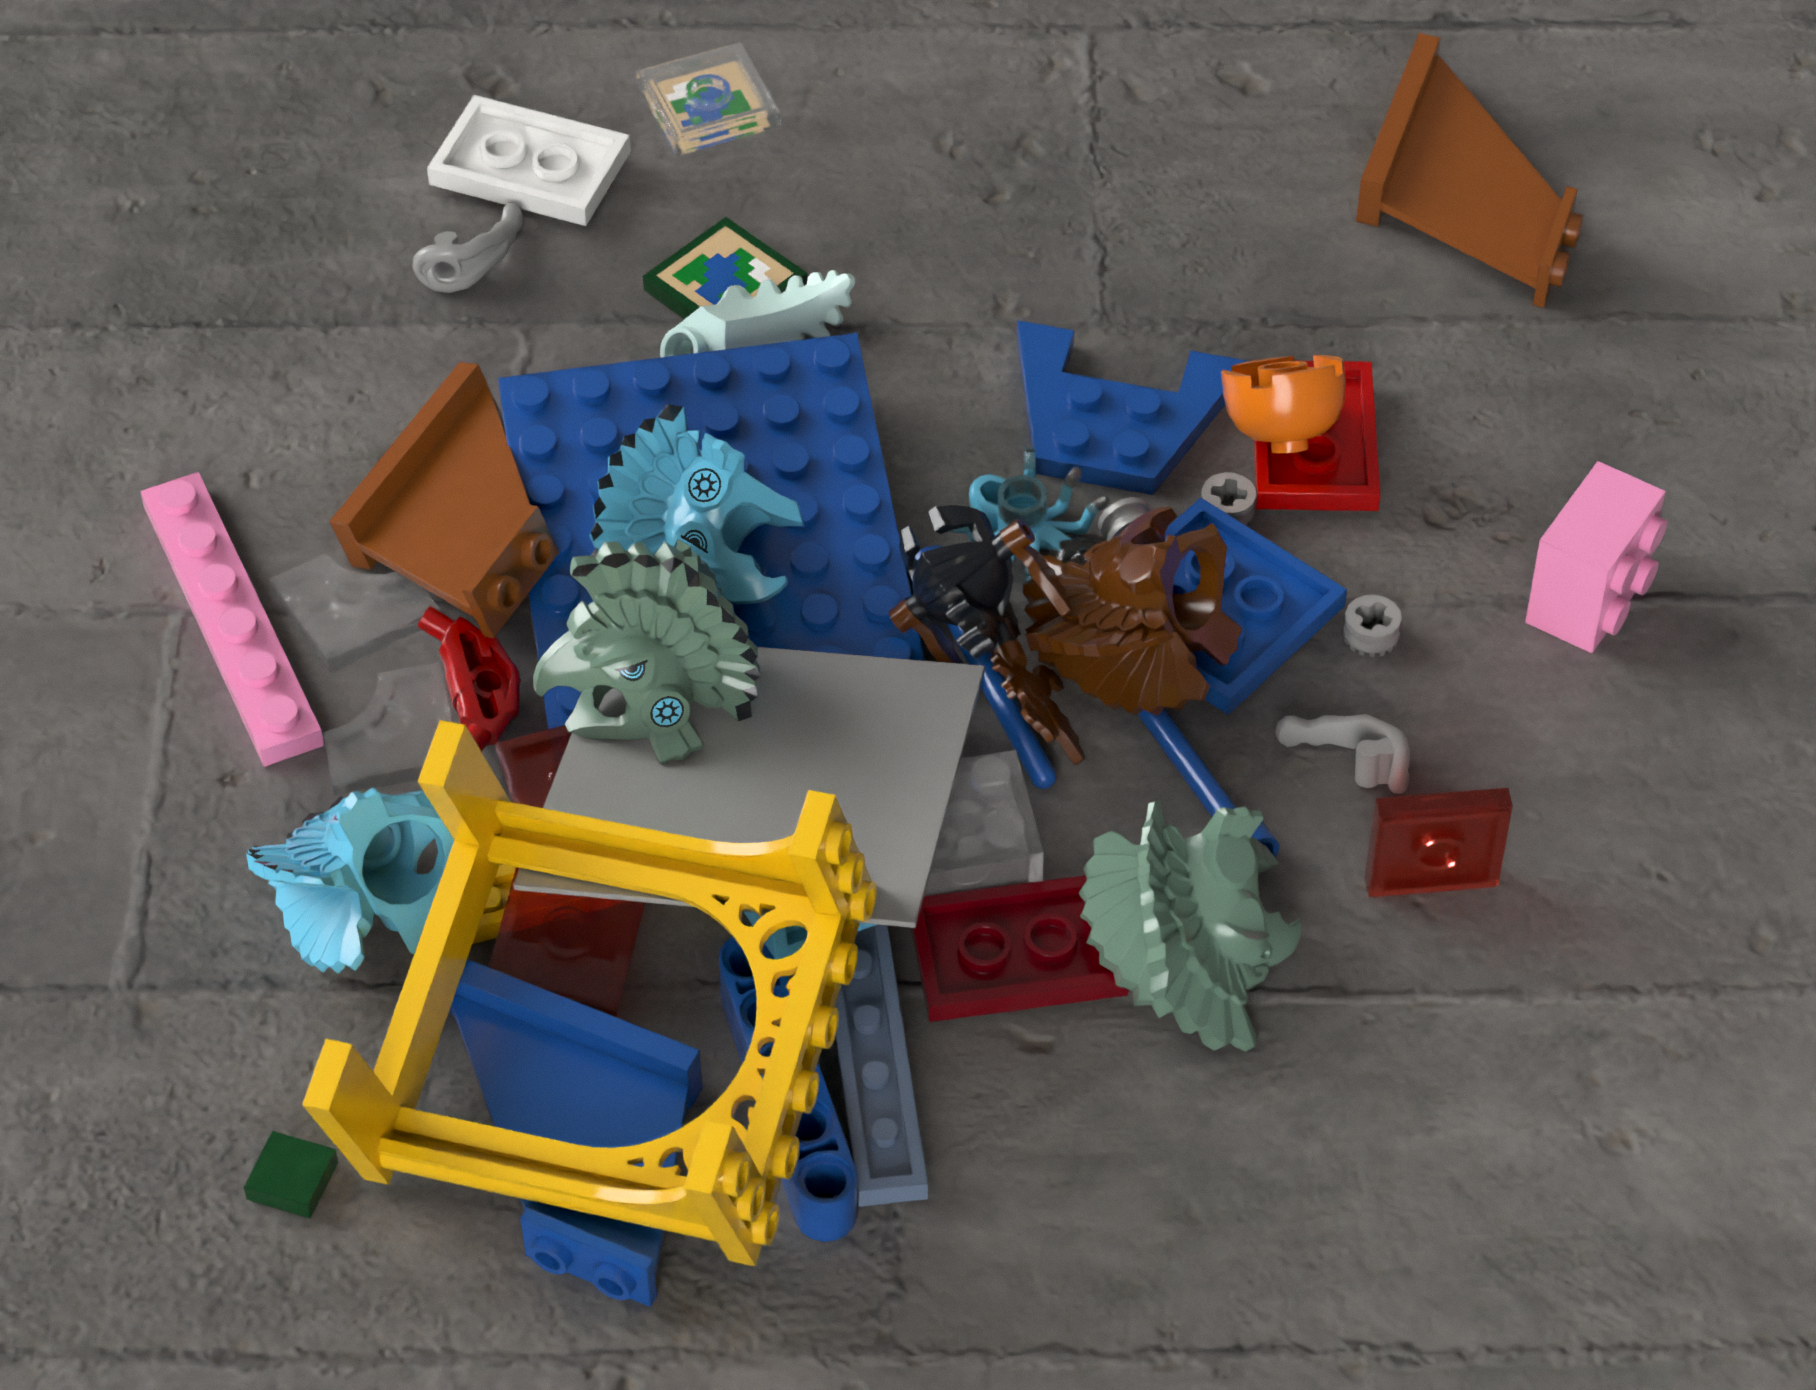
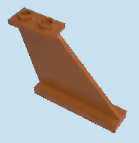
[1356,33,1584,308]
[329,362,559,638]

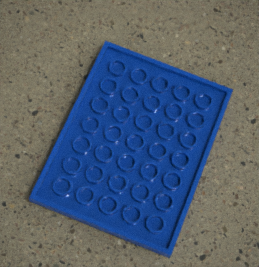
[498,333,925,776]

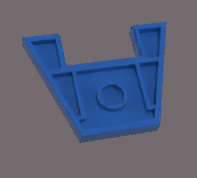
[1017,320,1249,495]

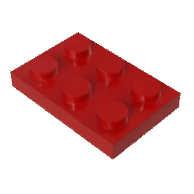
[1252,360,1381,511]

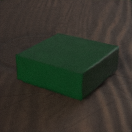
[244,1131,339,1219]

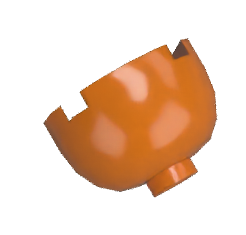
[1221,355,1346,453]

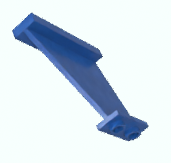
[450,959,703,1307]

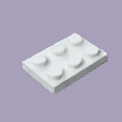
[427,95,631,226]

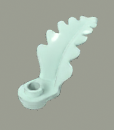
[660,270,855,357]

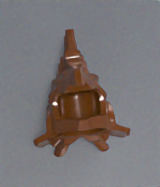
[1023,506,1242,716]

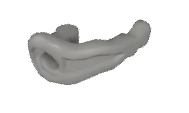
[413,203,523,293]
[1275,714,1410,794]

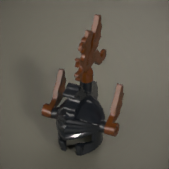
[889,505,1085,765]

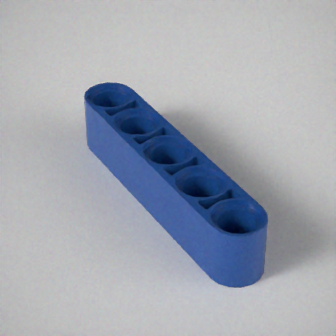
[719,937,857,1242]

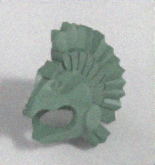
[1079,799,1302,1052]

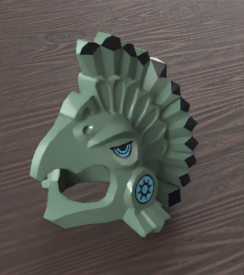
[533,539,761,765]

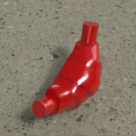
[417,606,521,752]

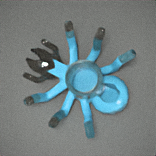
[950,447,1110,581]

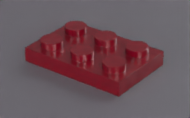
[911,875,1129,1022]

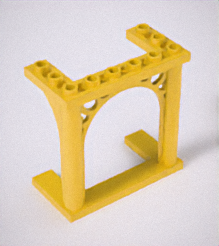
[302,720,877,1267]

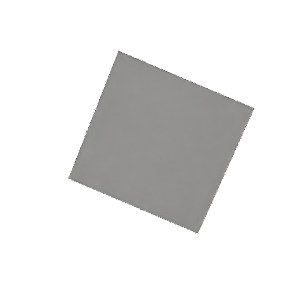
[513,647,985,928]

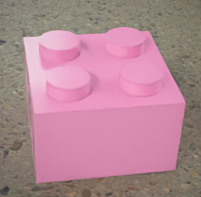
[1525,461,1668,653]

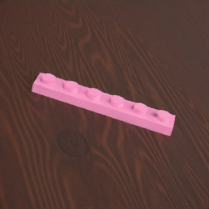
[141,472,324,767]

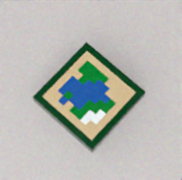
[643,217,808,319]

